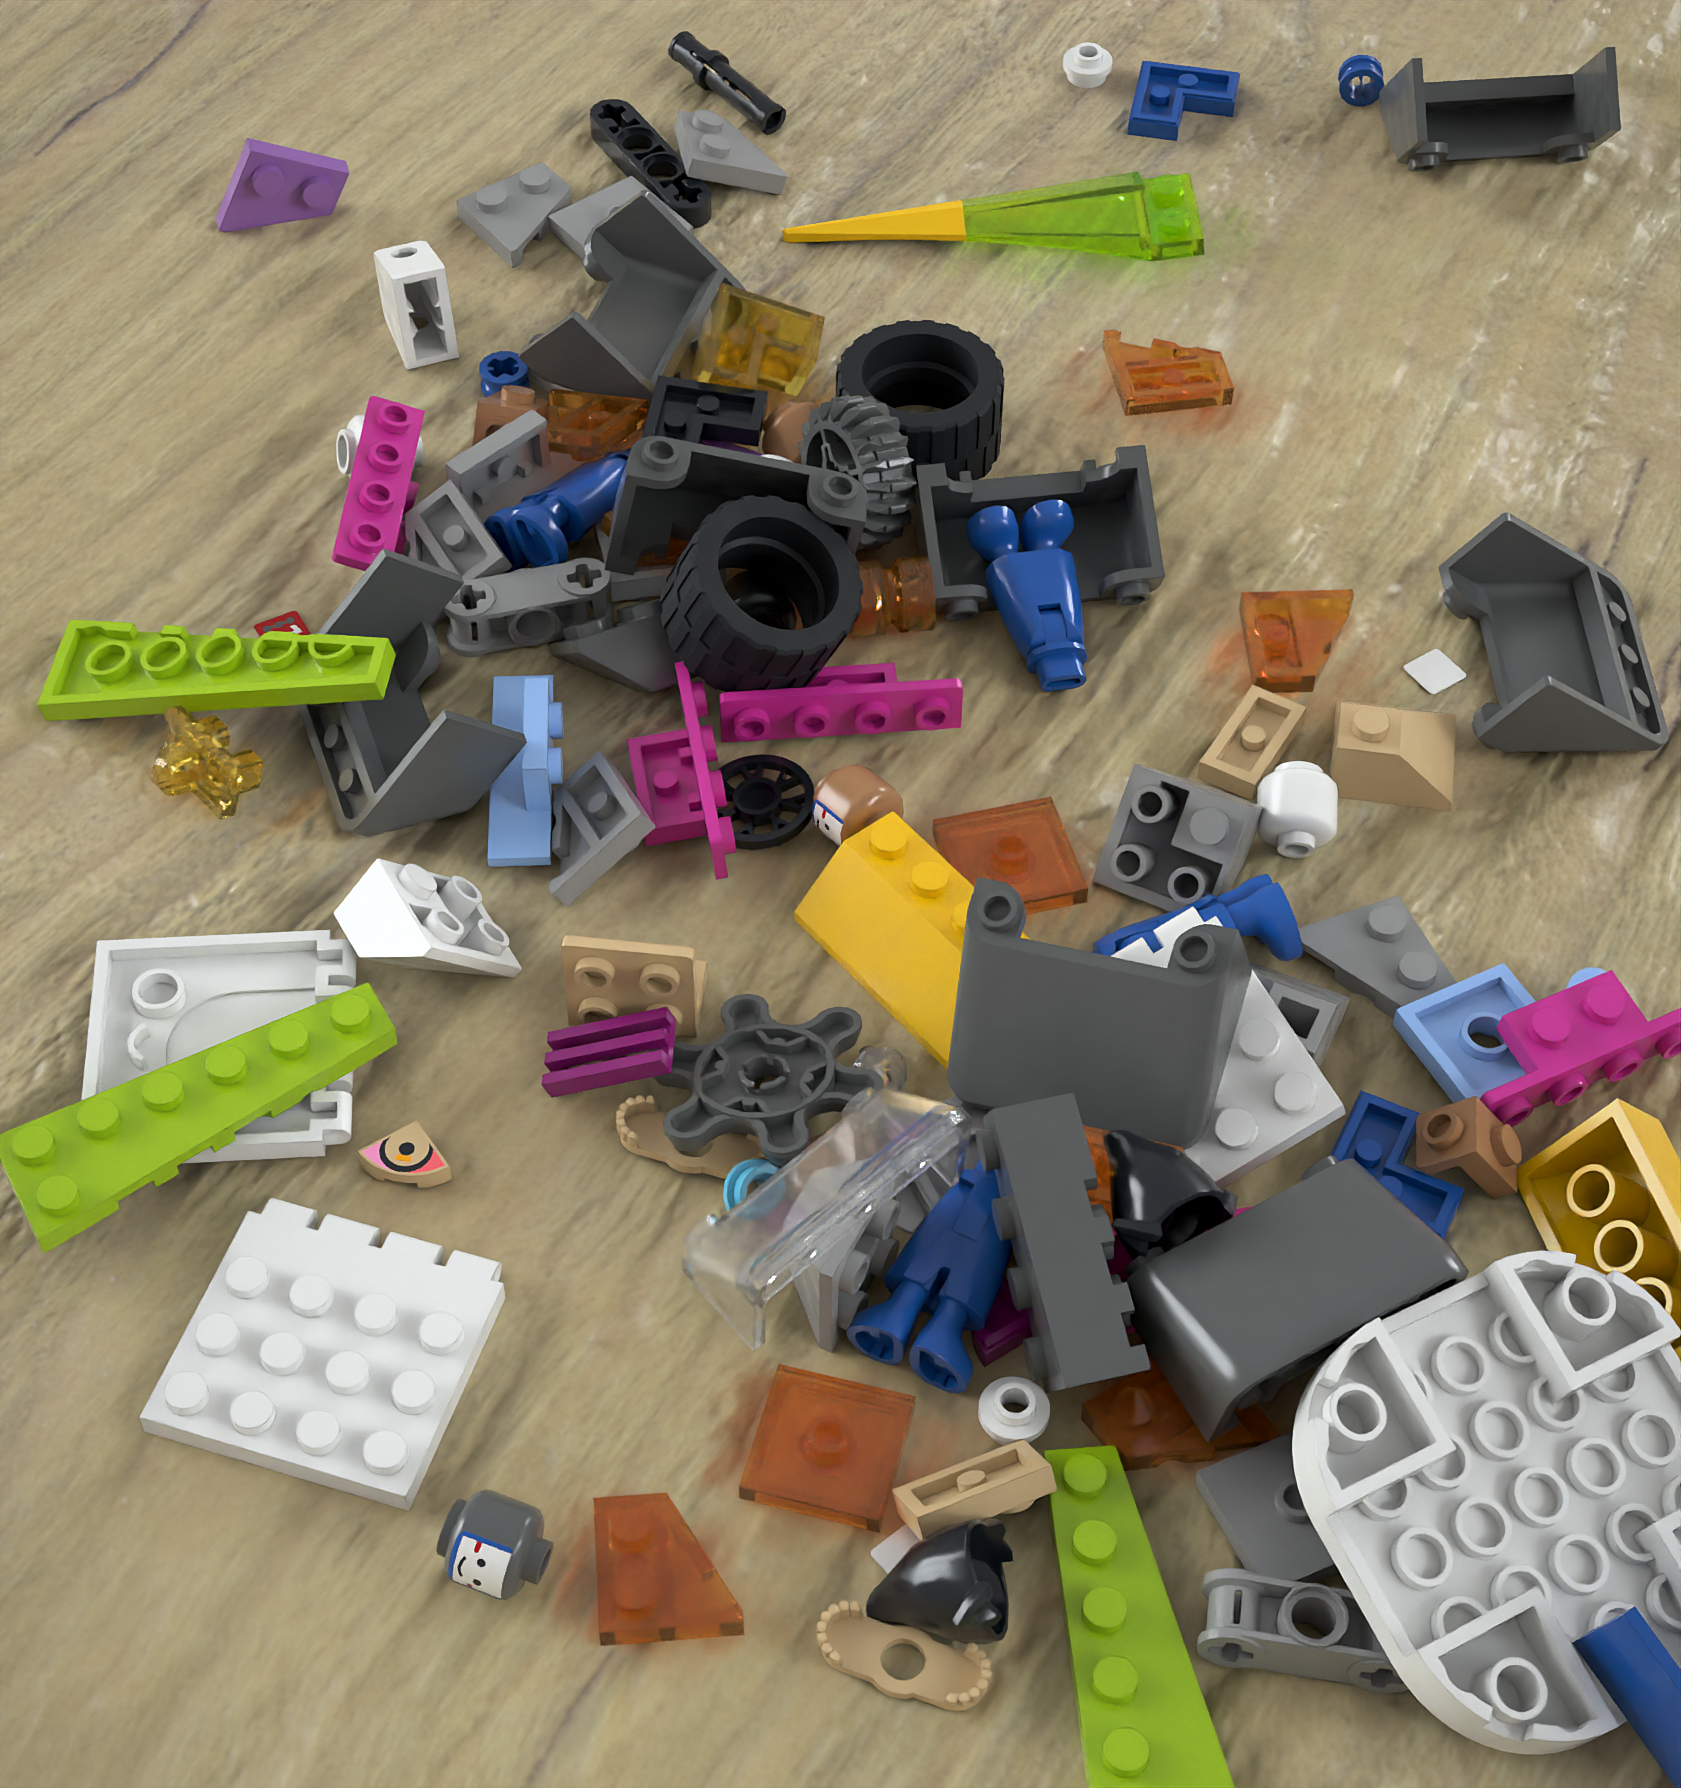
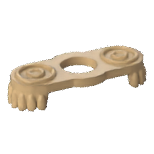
[616,1095,768,1179]
[817,1601,992,1712]

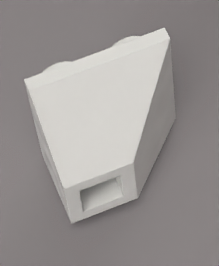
[333,858,522,978]

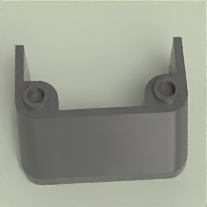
[1379,47,1621,172]
[298,548,527,837]

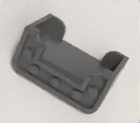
[604,436,868,576]
[910,445,1165,622]
[1125,1155,1469,1443]

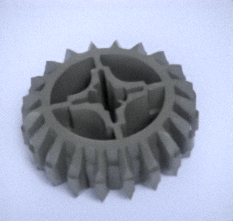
[797,395,917,552]

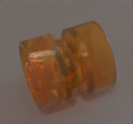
[850,555,936,638]

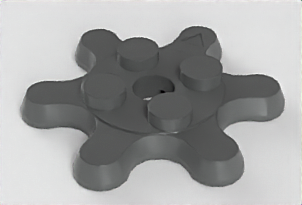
[649,994,885,1166]

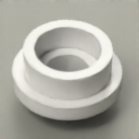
[1063,42,1113,88]
[978,1376,1050,1446]

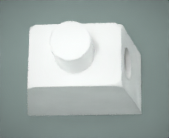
[374,241,459,370]

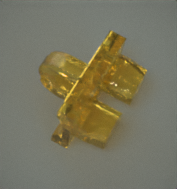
[151,705,263,820]

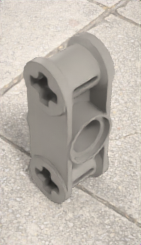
[444,557,613,657]
[1197,1568,1409,1693]

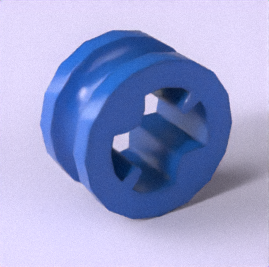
[1338,55,1384,106]
[479,351,530,397]

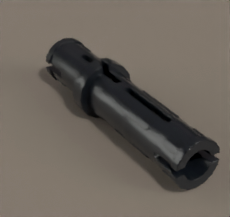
[668,31,786,135]

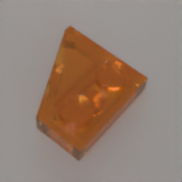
[1102,330,1234,416]
[1239,589,1354,693]
[593,1492,744,1646]

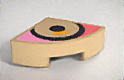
[358,1120,452,1188]

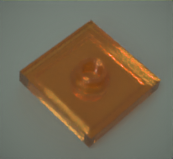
[932,797,1088,915]
[739,1364,916,1533]

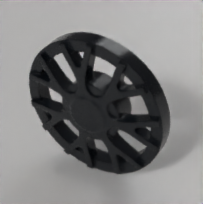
[717,754,814,851]

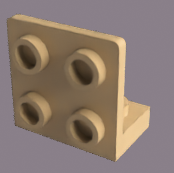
[561,935,708,1038]

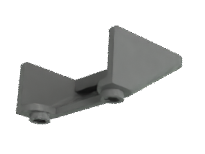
[518,190,751,415]
[1439,513,1669,753]
[947,877,1252,1151]

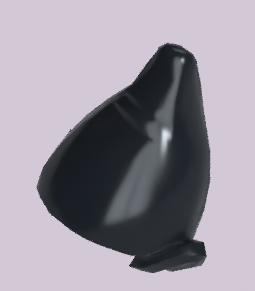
[1104,1130,1238,1260]
[866,1517,1013,1644]

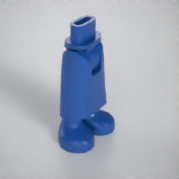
[484,447,632,574]
[966,500,1087,691]
[1091,874,1303,961]
[846,1158,1012,1394]

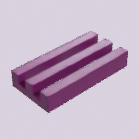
[541,1007,676,1098]

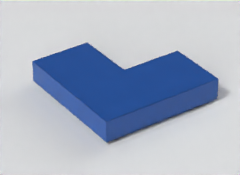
[1127,61,1240,141]
[1330,1090,1465,1240]

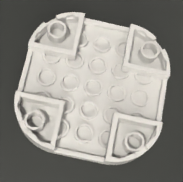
[1292,1251,1681,1755]

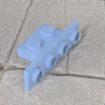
[487,675,564,867]

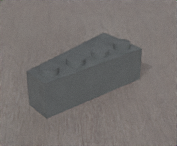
[976,1092,1151,1393]

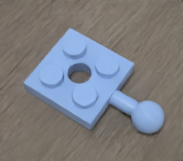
[1392,963,1607,1103]

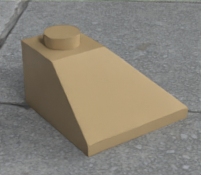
[1329,700,1456,811]

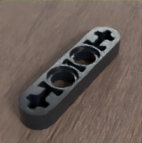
[590,99,712,229]

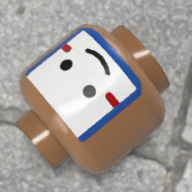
[812,764,904,847]

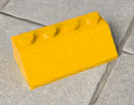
[794,811,1030,1070]
[1517,1098,1681,1361]

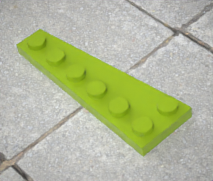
[37,620,396,721]
[0,982,398,1253]
[1043,1445,1235,1788]

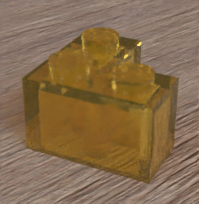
[690,282,825,396]

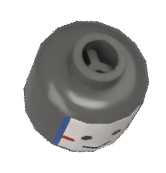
[436,1489,553,1600]

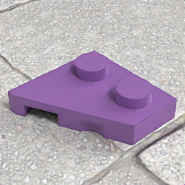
[216,138,350,232]

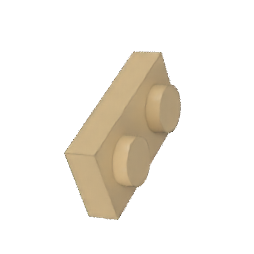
[1197,685,1307,801]
[892,1439,1057,1540]

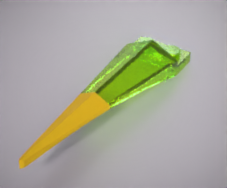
[782,171,1204,262]

